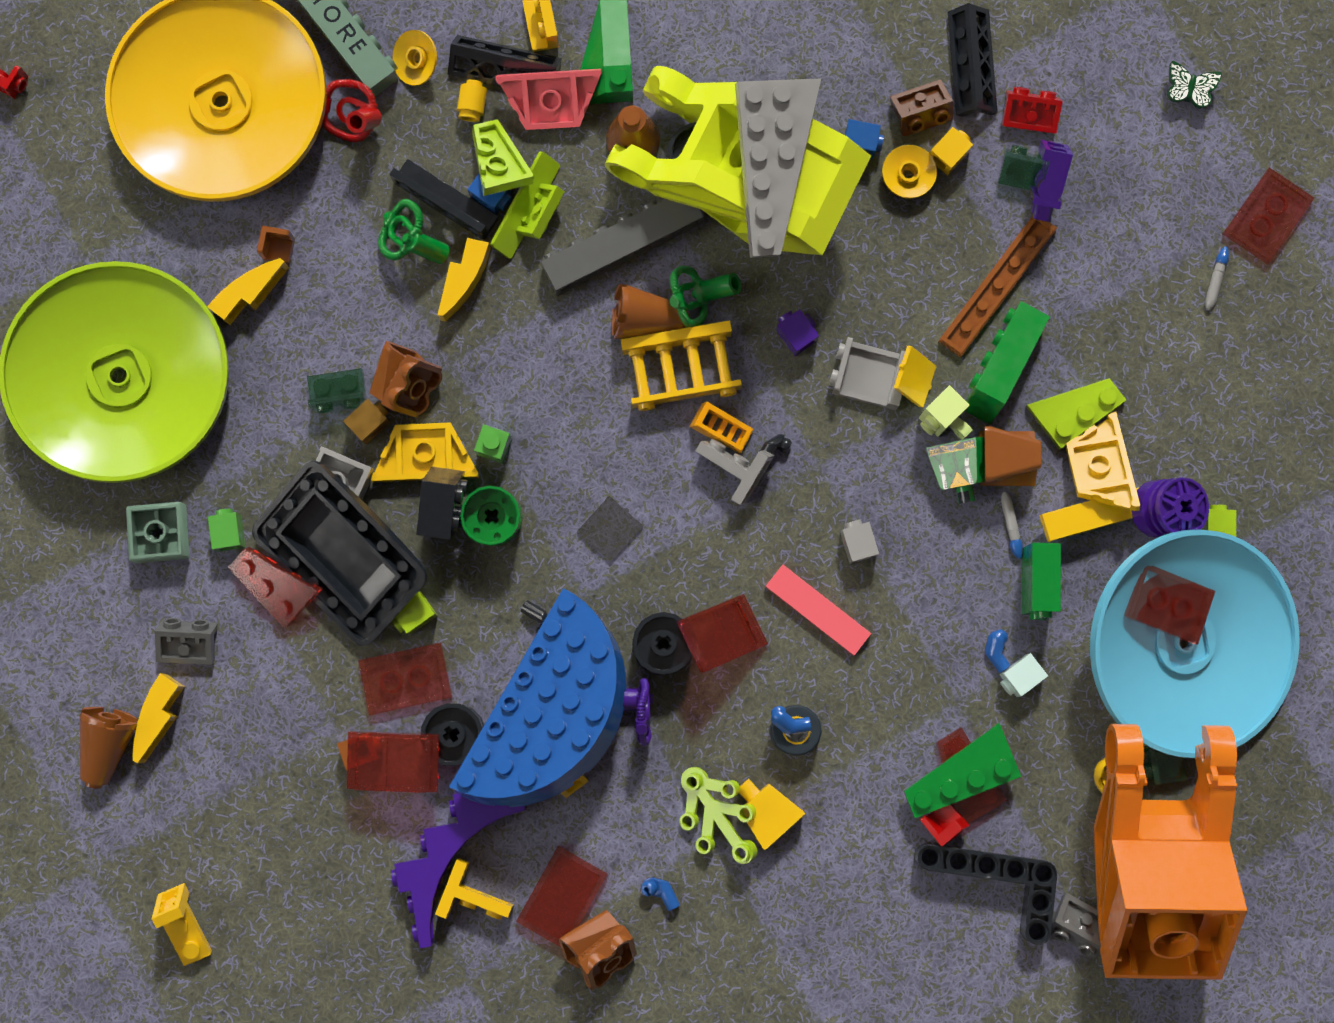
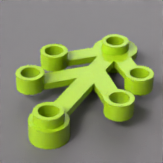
[680,767,757,864]

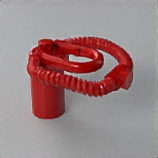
[322,79,382,143]

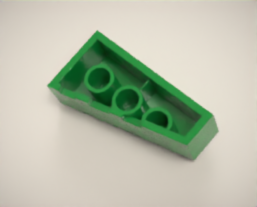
[965,301,1050,425]

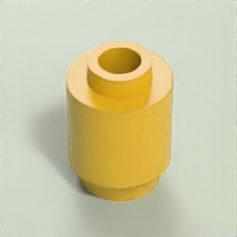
[457,80,487,122]

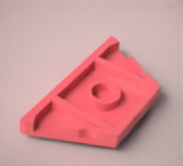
[496,69,602,130]

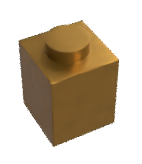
[343,399,390,445]

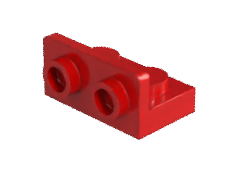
[1001,87,1063,134]

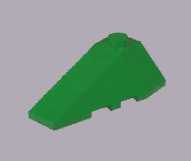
[580,0,633,104]

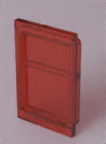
[677,594,768,674]
[347,731,440,793]

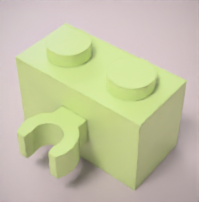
[919,385,972,440]

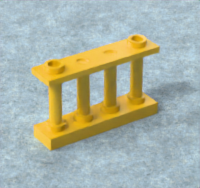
[621,320,742,411]

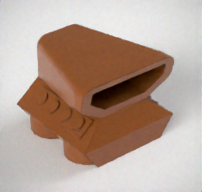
[369,341,442,418]
[978,426,1042,487]
[559,910,637,990]

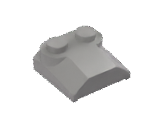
[316,446,374,500]

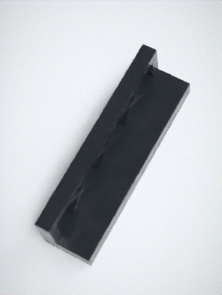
[947,3,998,117]
[447,35,562,87]
[389,159,499,241]

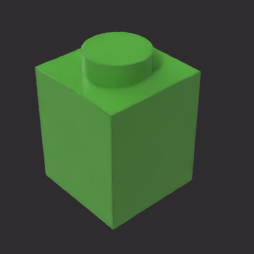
[474,424,512,464]
[208,509,246,552]

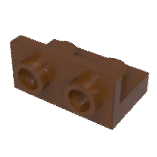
[890,79,953,136]

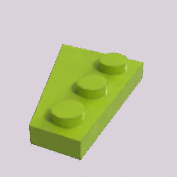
[472,119,534,196]

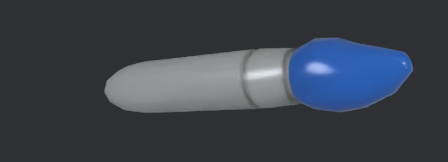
[1205,246,1229,310]
[1001,492,1023,559]

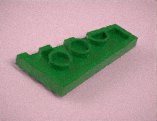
[903,723,1021,818]

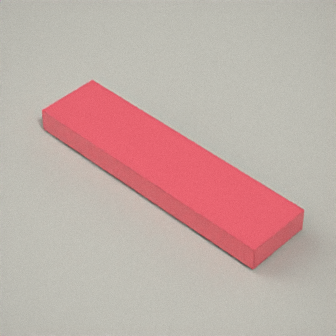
[765,565,871,656]

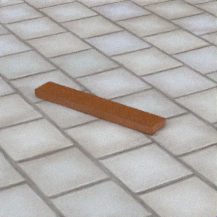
[938,216,1057,357]

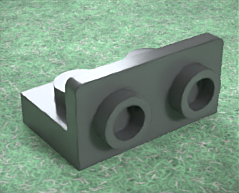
[154,618,217,665]
[1051,893,1101,957]

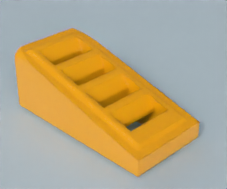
[689,402,753,453]

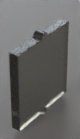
[577,496,643,562]

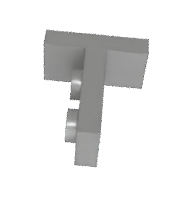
[695,439,774,505]

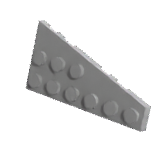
[735,79,821,258]

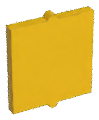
[894,346,936,408]

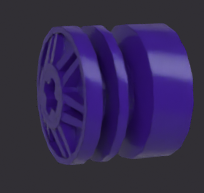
[1131,477,1209,538]

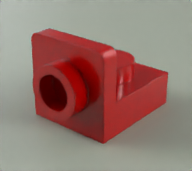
[0,65,29,99]

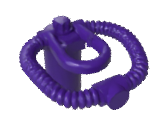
[623,678,653,746]

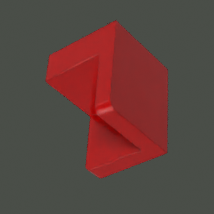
[920,804,970,846]

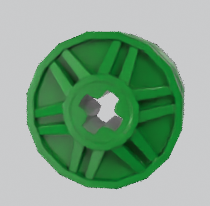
[460,486,523,546]

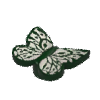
[1167,61,1222,109]

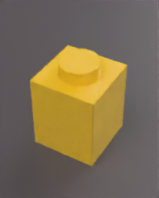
[930,127,973,176]

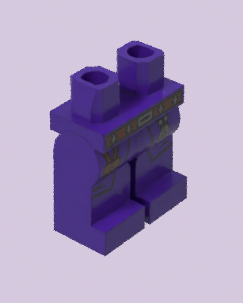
[1029,140,1073,222]

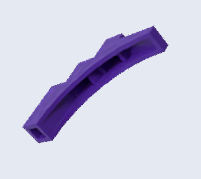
[391,793,527,948]

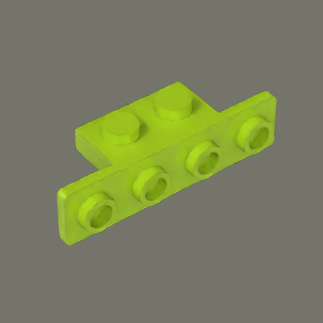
[490,151,565,259]

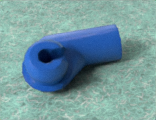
[985,629,1010,673]
[771,706,811,734]
[641,877,680,911]

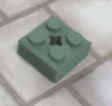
[126,502,189,563]

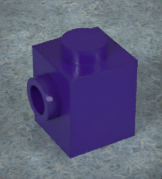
[776,309,819,356]

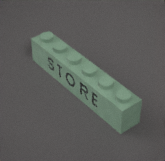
[296,0,398,96]

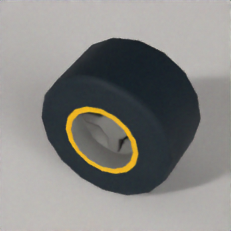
[770,705,822,756]

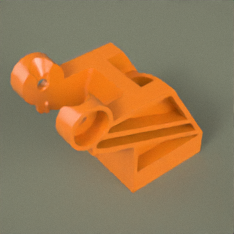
[1094,724,1247,980]

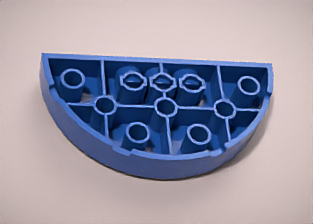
[449,588,627,807]

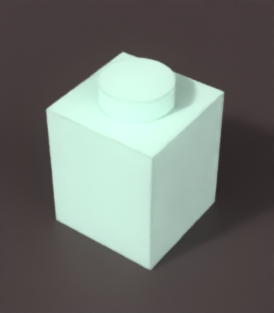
[999,653,1048,697]

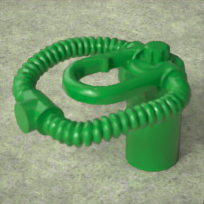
[378,199,449,264]
[669,265,741,327]

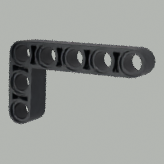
[914,843,1057,945]

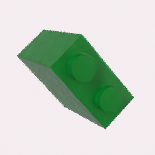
[1022,543,1061,621]

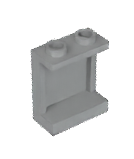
[829,337,905,411]

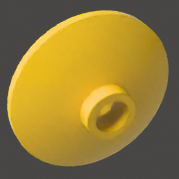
[392,30,437,85]
[882,145,937,199]

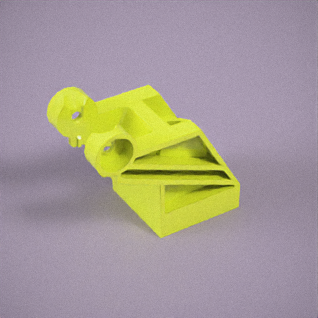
[605,66,871,255]

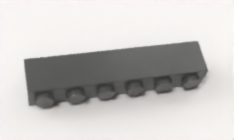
[541,199,703,296]

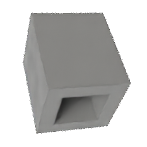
[840,519,879,564]

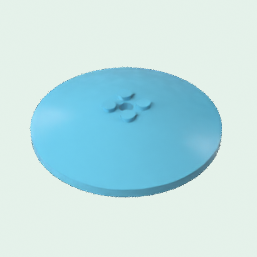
[1090,530,1299,758]

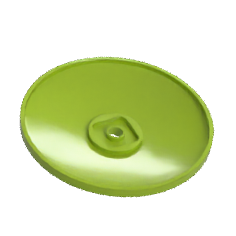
[0,261,229,483]

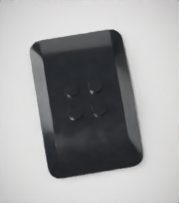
[252,461,428,646]

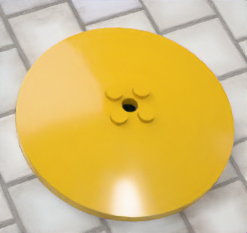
[105,0,326,202]

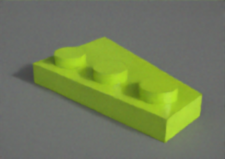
[1026,378,1126,450]

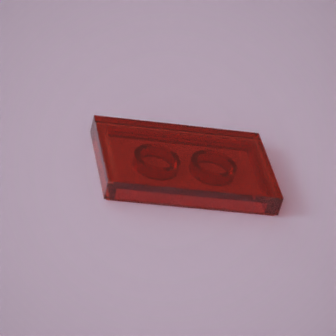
[1222,167,1314,265]
[1124,565,1215,644]
[358,642,453,716]
[516,845,608,947]

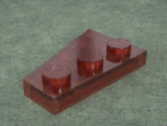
[228,547,322,628]

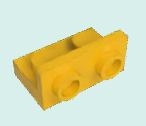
[523,0,559,52]

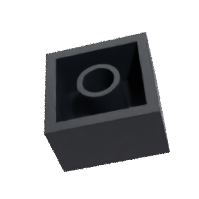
[416,466,468,540]

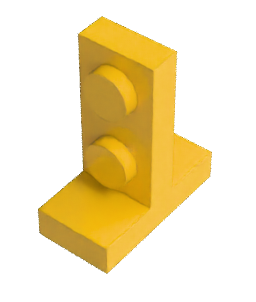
[435,858,514,920]
[151,883,212,966]

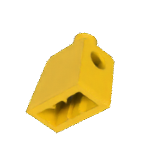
[739,779,805,850]

